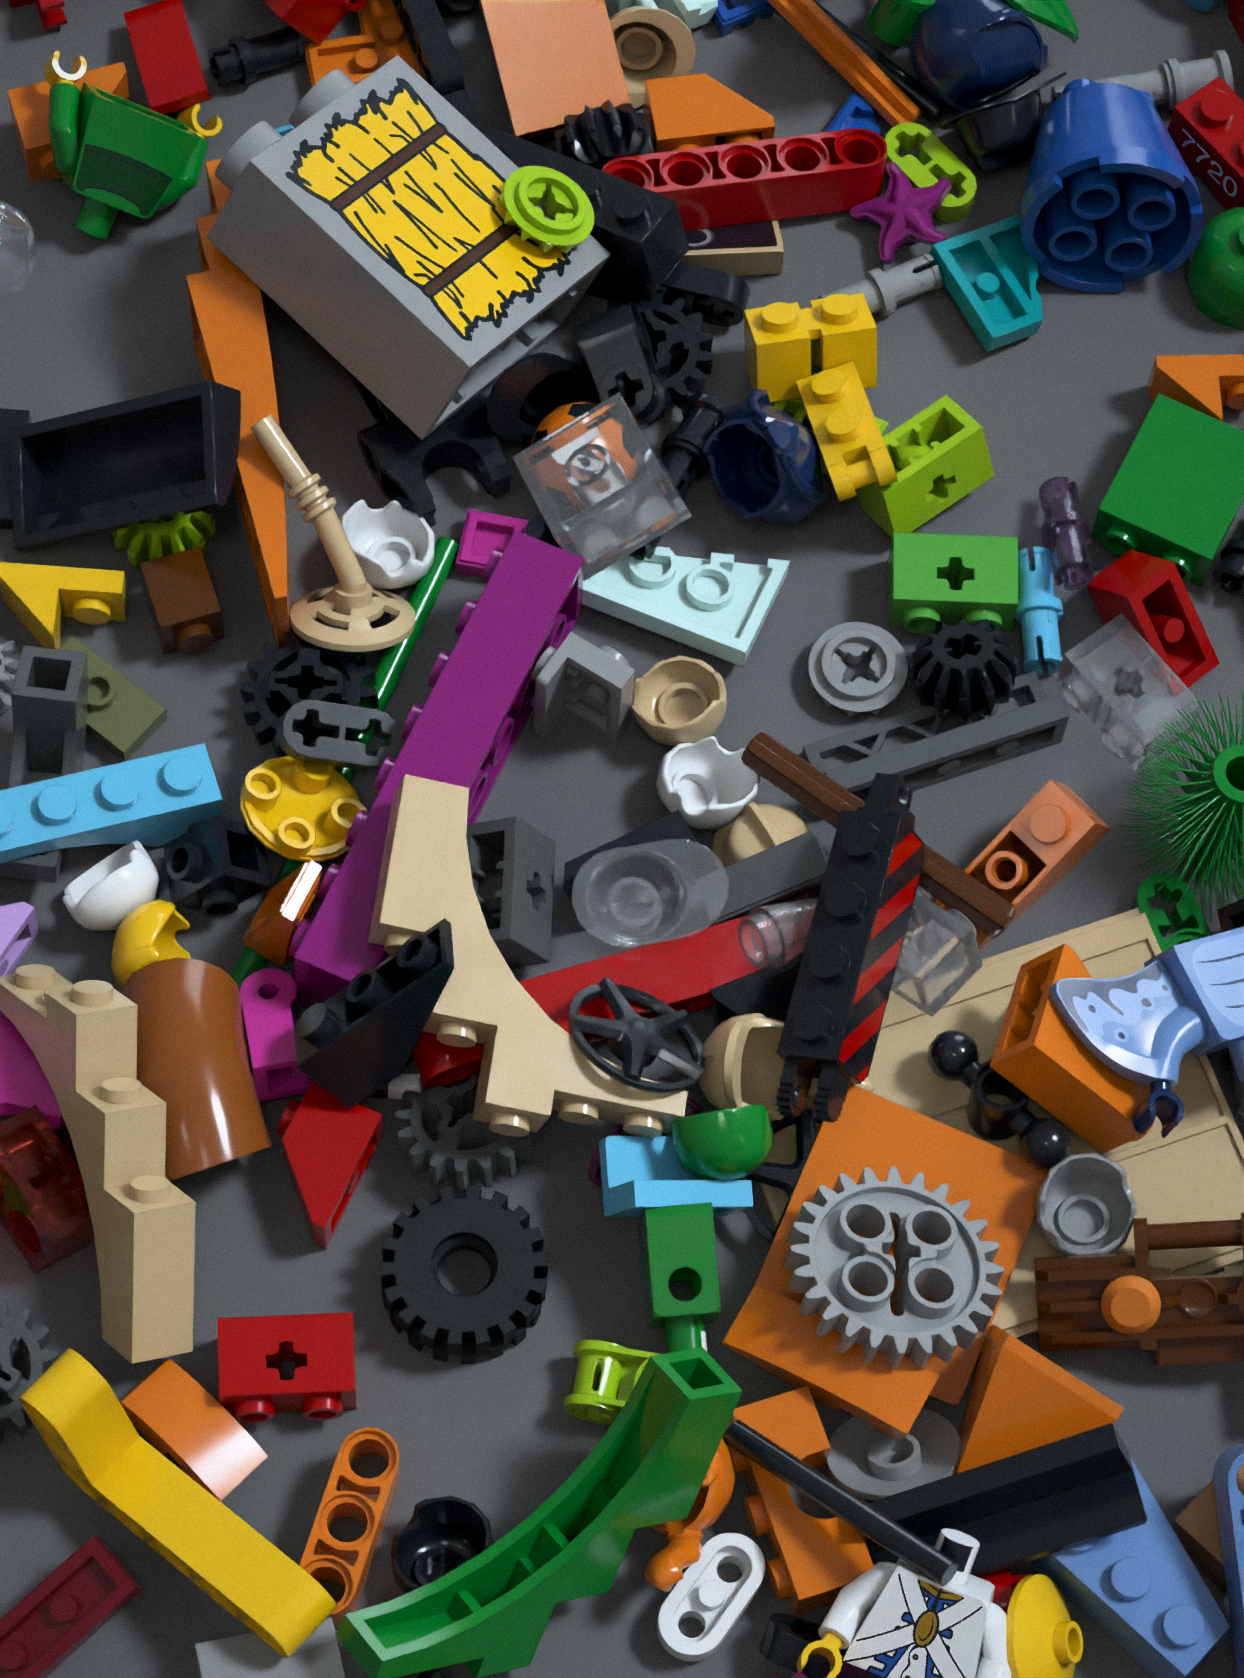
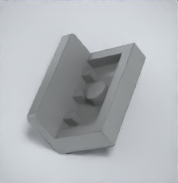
[530,631,635,743]

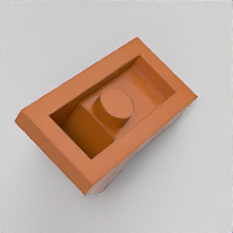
[1147,354,1244,421]

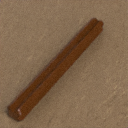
[741,732,1016,938]

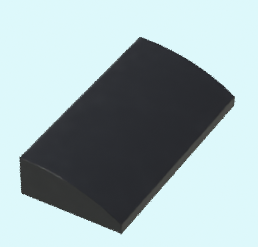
[10,380,241,551]

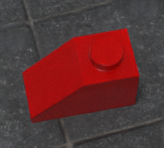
[1085,549,1220,698]
[277,1083,383,1249]

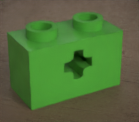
[888,532,1018,634]

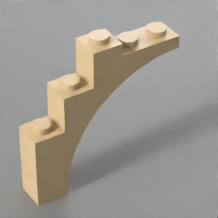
[368,774,688,1138]
[0,964,196,1364]

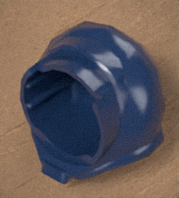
[909,0,1048,113]
[703,389,832,525]

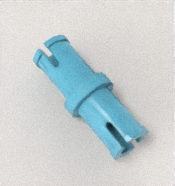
[1015,547,1064,676]

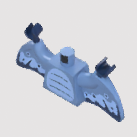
[1049,927,1244,1138]

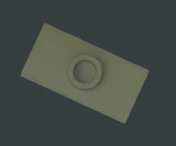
[59,636,167,761]

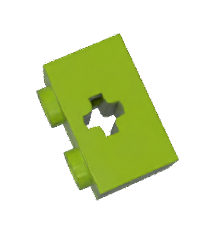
[856,394,995,538]

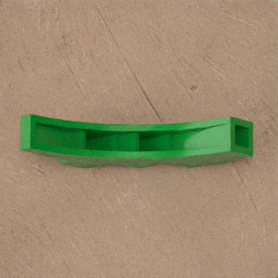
[336,1347,743,1678]

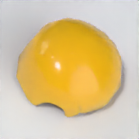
[111,899,191,986]

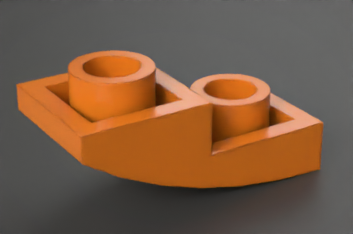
[119,1358,268,1501]

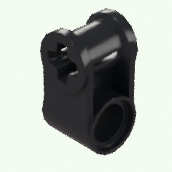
[574,301,668,428]

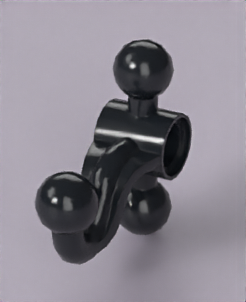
[927,1030,1072,1170]

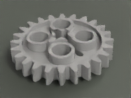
[784,1166,1004,1370]

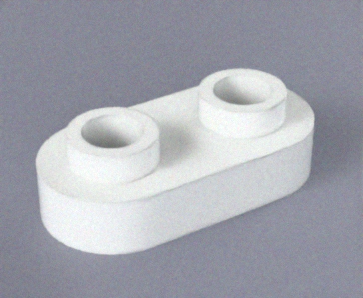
[657,1532,765,1661]

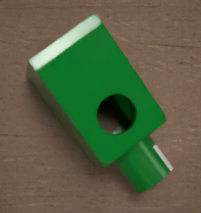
[637,1202,721,1353]

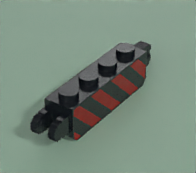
[776,773,925,1123]

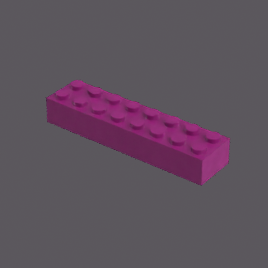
[289,530,584,1009]

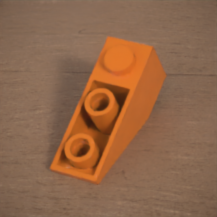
[919,779,1111,963]

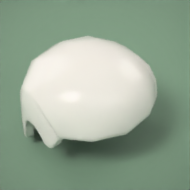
[340,499,435,589]
[656,736,760,830]
[62,840,159,931]

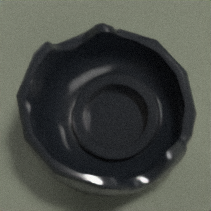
[391,1496,493,1594]

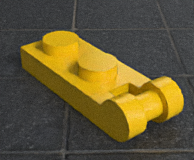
[796,361,898,502]

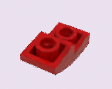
[123,0,211,114]

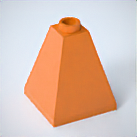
[953,1324,1124,1475]

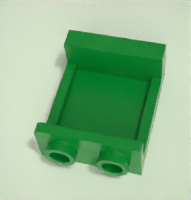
[1091,393,1244,587]

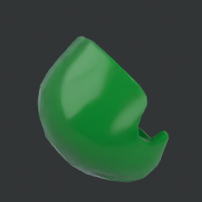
[672,1104,773,1181]

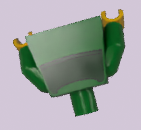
[43,50,222,239]

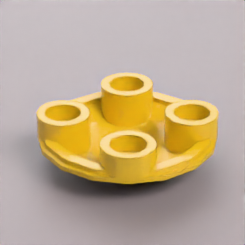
[240,756,367,862]

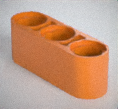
[299,1427,400,1630]

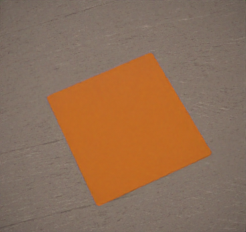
[755,1083,1049,1405]

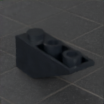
[295,918,454,1109]

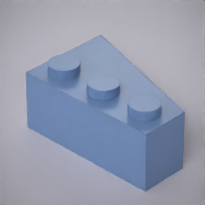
[1028,1457,1230,1678]

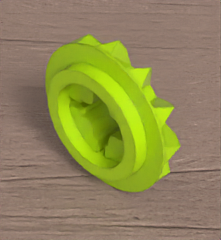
[498,166,595,254]

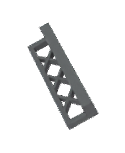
[802,671,1069,802]

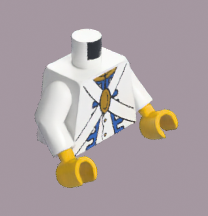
[796,1528,1011,1678]

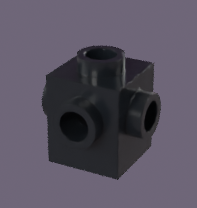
[163,816,271,917]

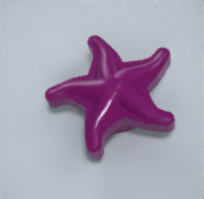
[850,162,952,265]

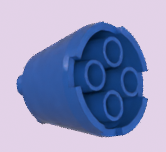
[1019,78,1204,293]

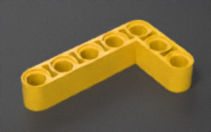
[18,1348,337,1659]

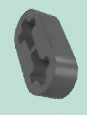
[276,700,401,770]

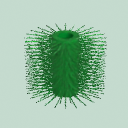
[1118,691,1244,921]

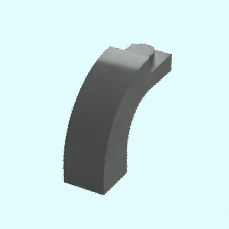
[0,645,88,883]

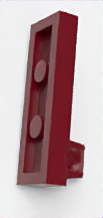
[0,1536,143,1678]

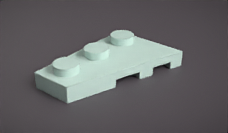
[582,540,790,667]

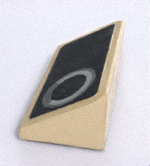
[680,220,784,276]

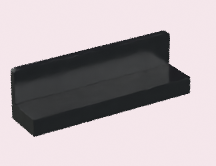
[857,1423,1147,1577]

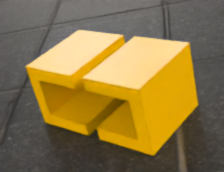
[744,293,877,403]

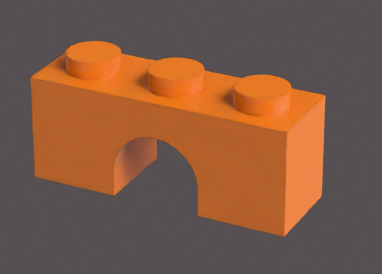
[723,1385,873,1616]

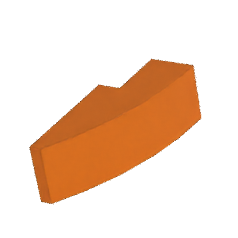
[721,1285,939,1442]

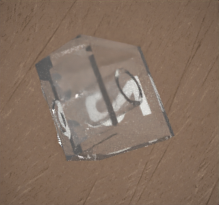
[512,392,692,581]

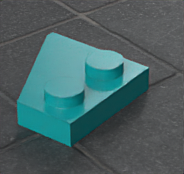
[929,214,1043,352]

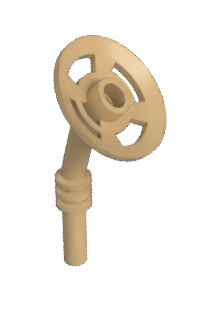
[250,414,416,652]

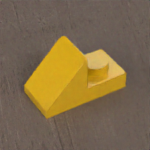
[0,562,128,649]

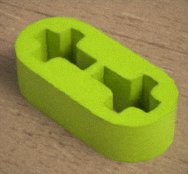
[885,122,977,223]

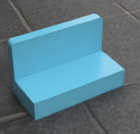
[599,1136,753,1217]

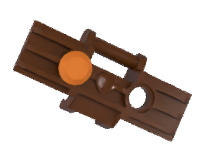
[1034,1213,1244,1366]

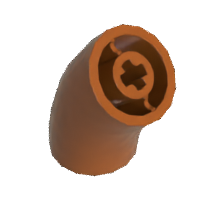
[120,958,272,1181]

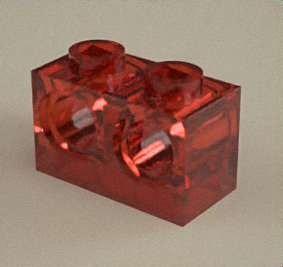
[0,1105,94,1274]

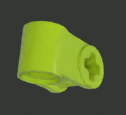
[562,1340,660,1424]

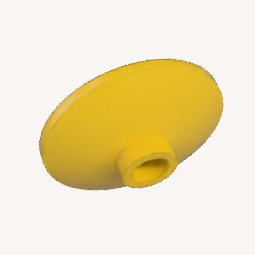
[1006,1574,1083,1678]

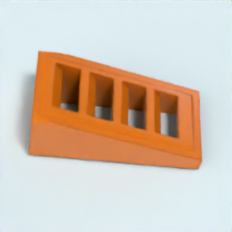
[242,860,322,966]

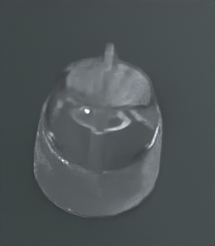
[572,839,729,948]

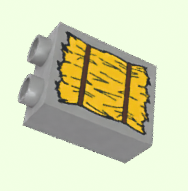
[206,55,611,440]

